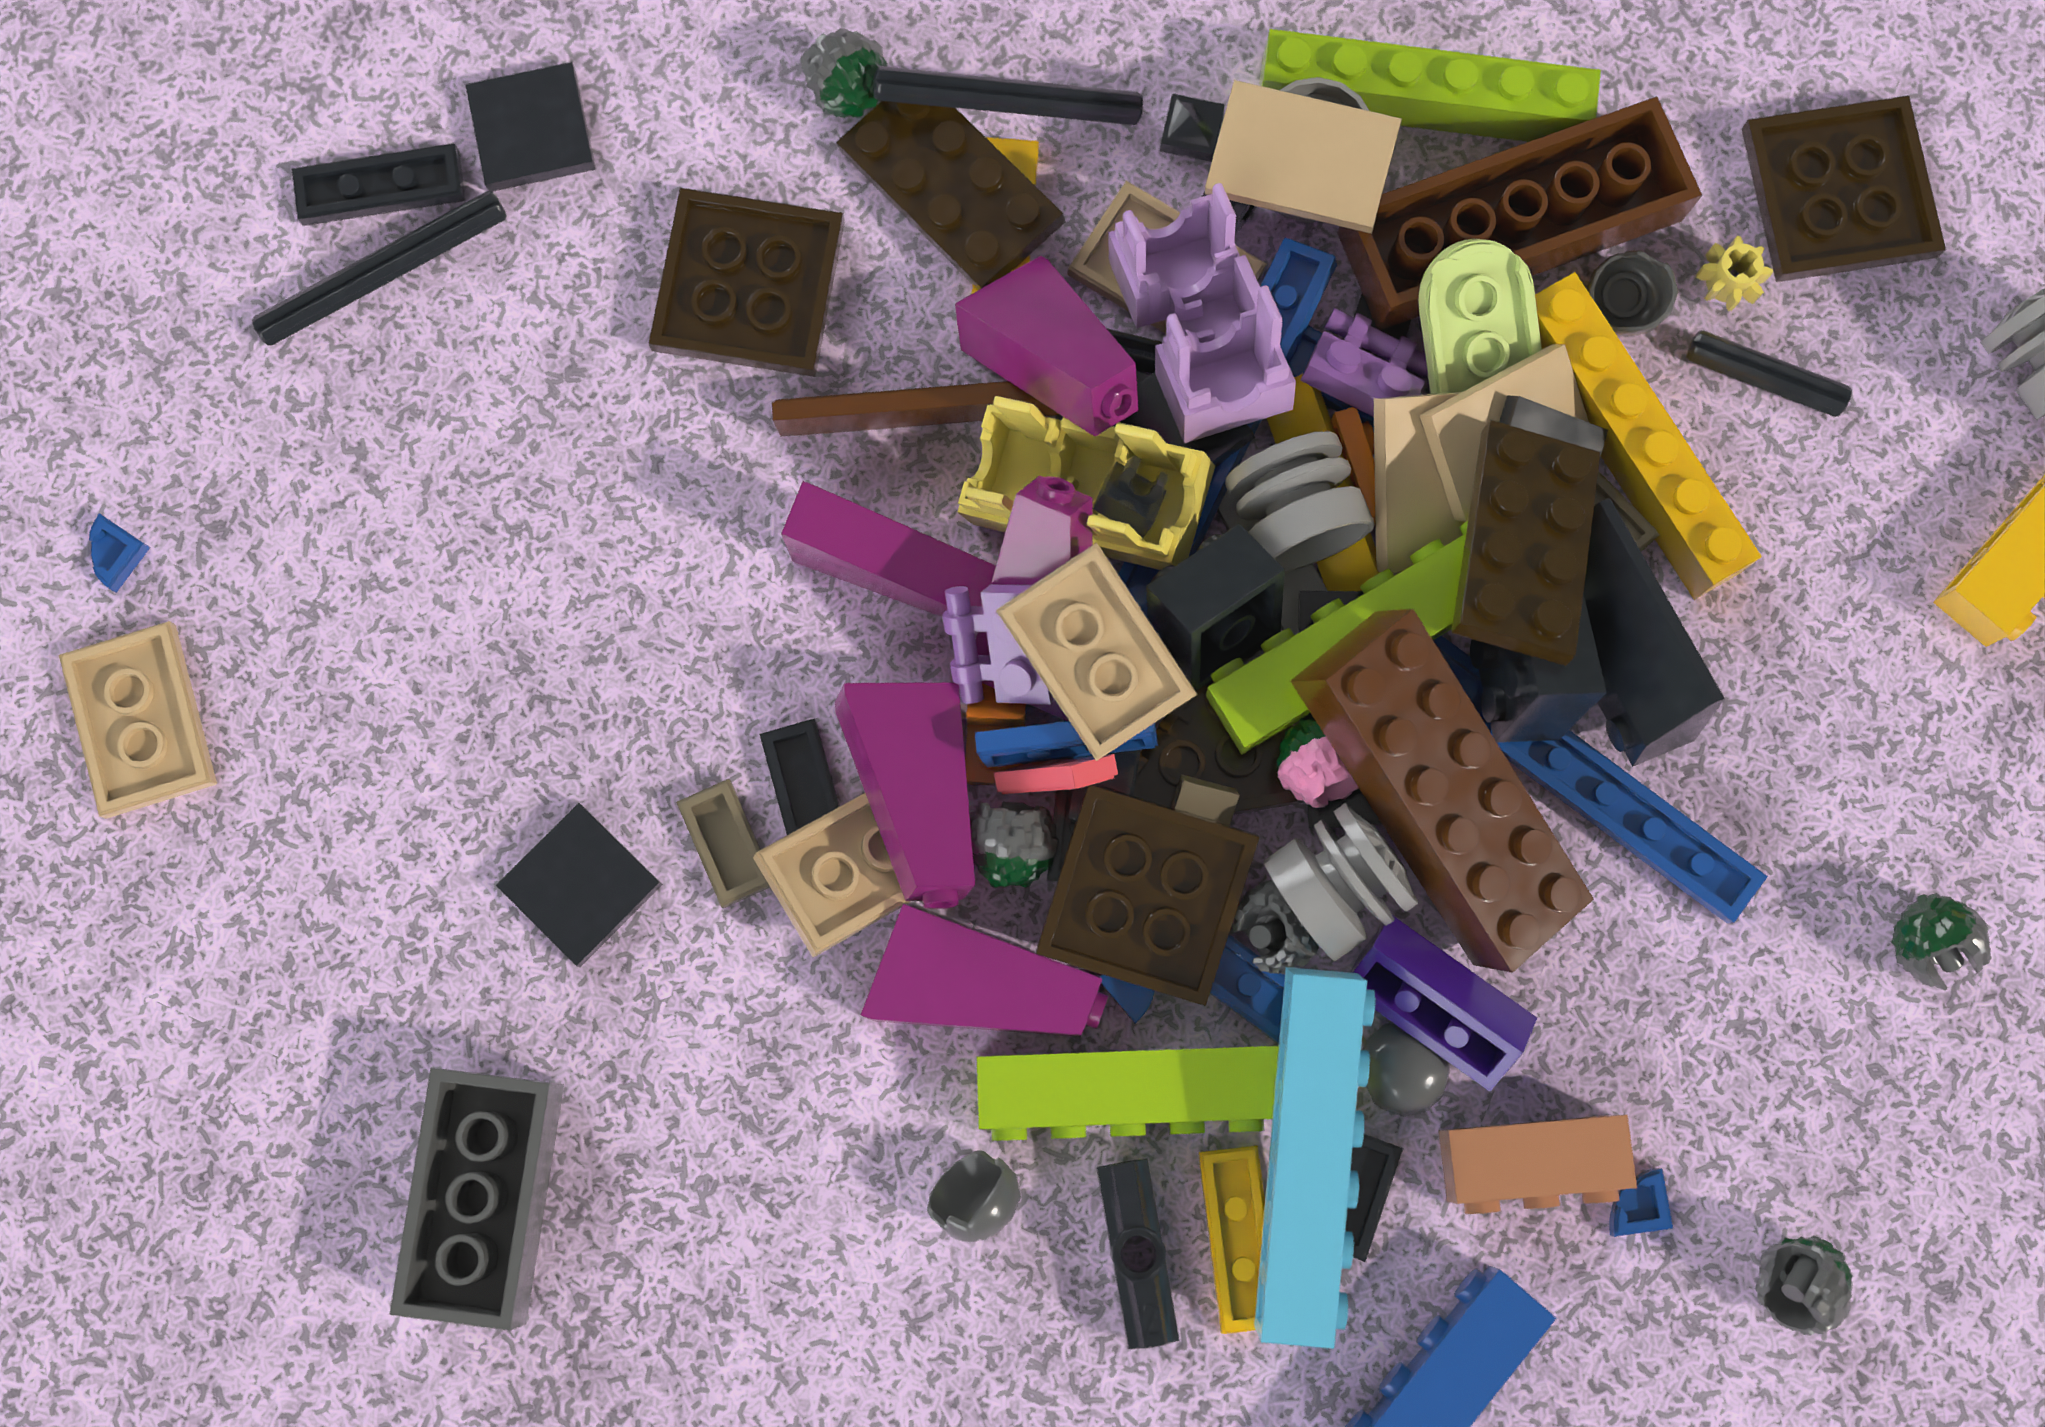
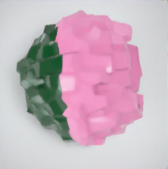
[1275,713,1359,808]

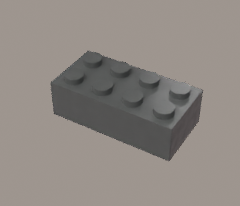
[389,1068,564,1331]

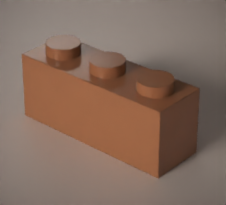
[1438,1115,1637,1214]

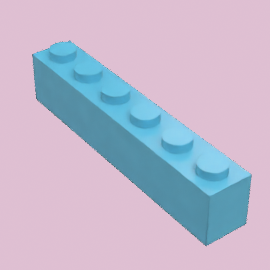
[1254,967,1375,1349]

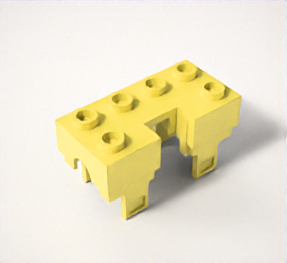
[957,396,1215,570]

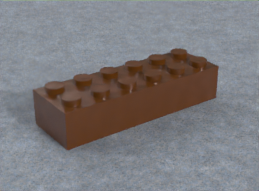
[1337,96,1702,331]
[1291,609,1594,973]

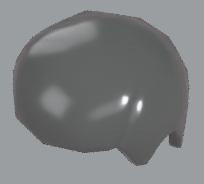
[1587,250,1678,337]
[1362,1023,1450,1117]
[927,1150,1021,1242]

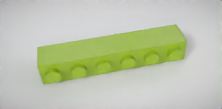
[1259,29,1601,142]
[1206,521,1468,754]
[977,1046,1279,1141]

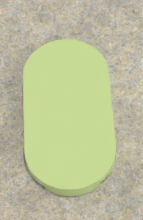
[1418,239,1542,394]

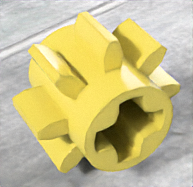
[1696,236,1773,311]

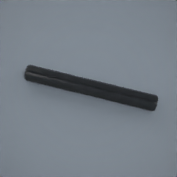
[873,66,1143,125]
[252,191,507,346]

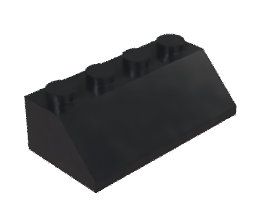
[1583,498,1725,767]

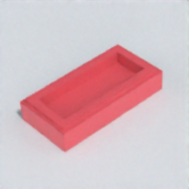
[994,754,1118,794]

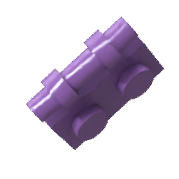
[1301,308,1428,417]
[942,584,1055,704]

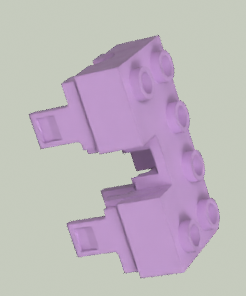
[1108,183,1296,443]

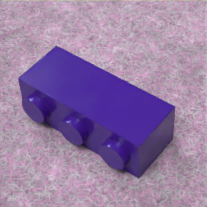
[1349,915,1537,1092]

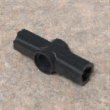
[1096,1158,1180,1350]

